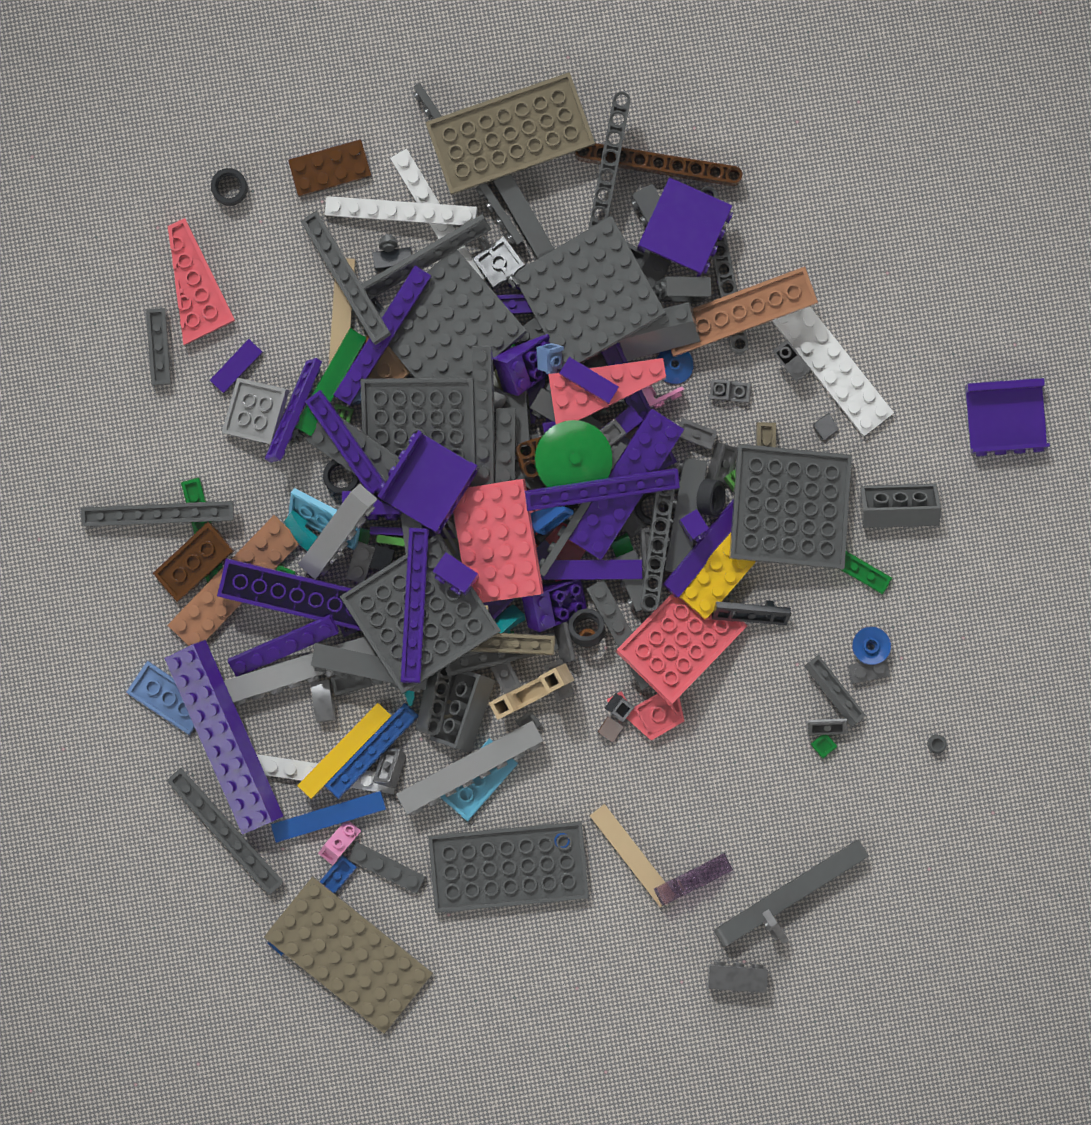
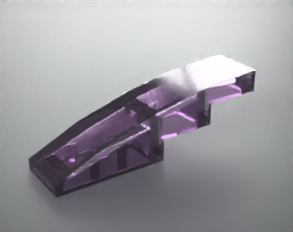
[654,853,733,906]

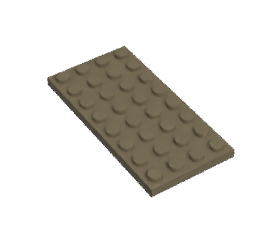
[425,72,595,195]
[264,876,433,1034]

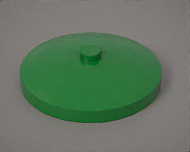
[535,420,613,487]

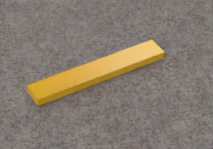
[297,703,392,800]

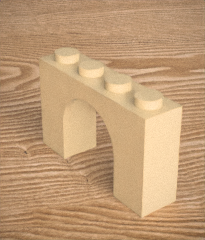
[489,664,575,720]

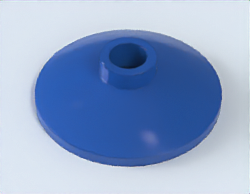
[657,349,694,384]
[852,627,891,665]

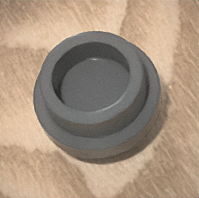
[379,235,398,252]
[927,734,947,754]

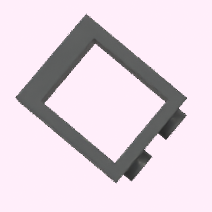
[653,277,711,302]

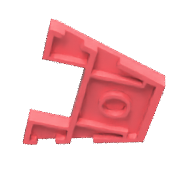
[607,691,684,740]

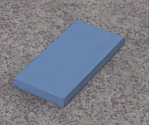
[126,661,195,735]

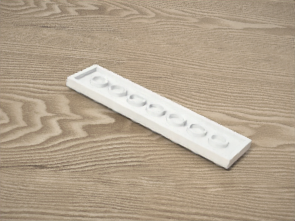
[772,307,894,437]

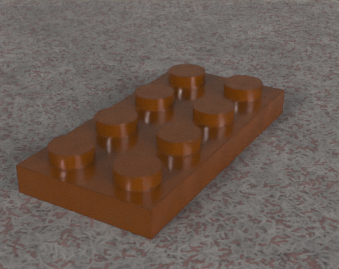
[288,139,372,197]
[153,522,235,602]

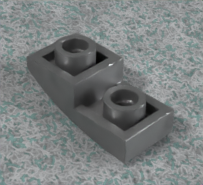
[710,379,752,403]
[311,679,336,723]

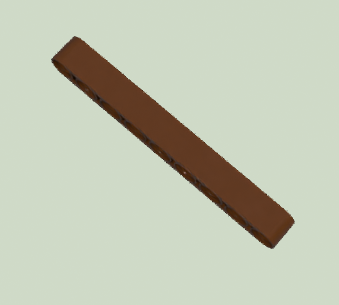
[575,143,743,186]

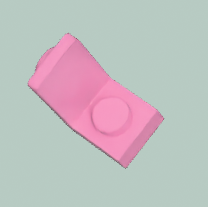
[642,385,684,409]
[318,821,361,865]

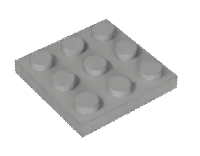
[222,378,289,445]

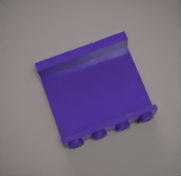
[637,177,733,277]
[965,378,1050,457]
[378,430,480,534]

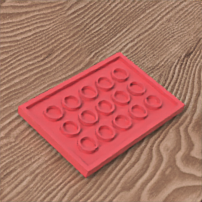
[453,479,544,603]
[615,594,747,706]

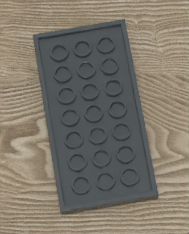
[428,821,589,913]

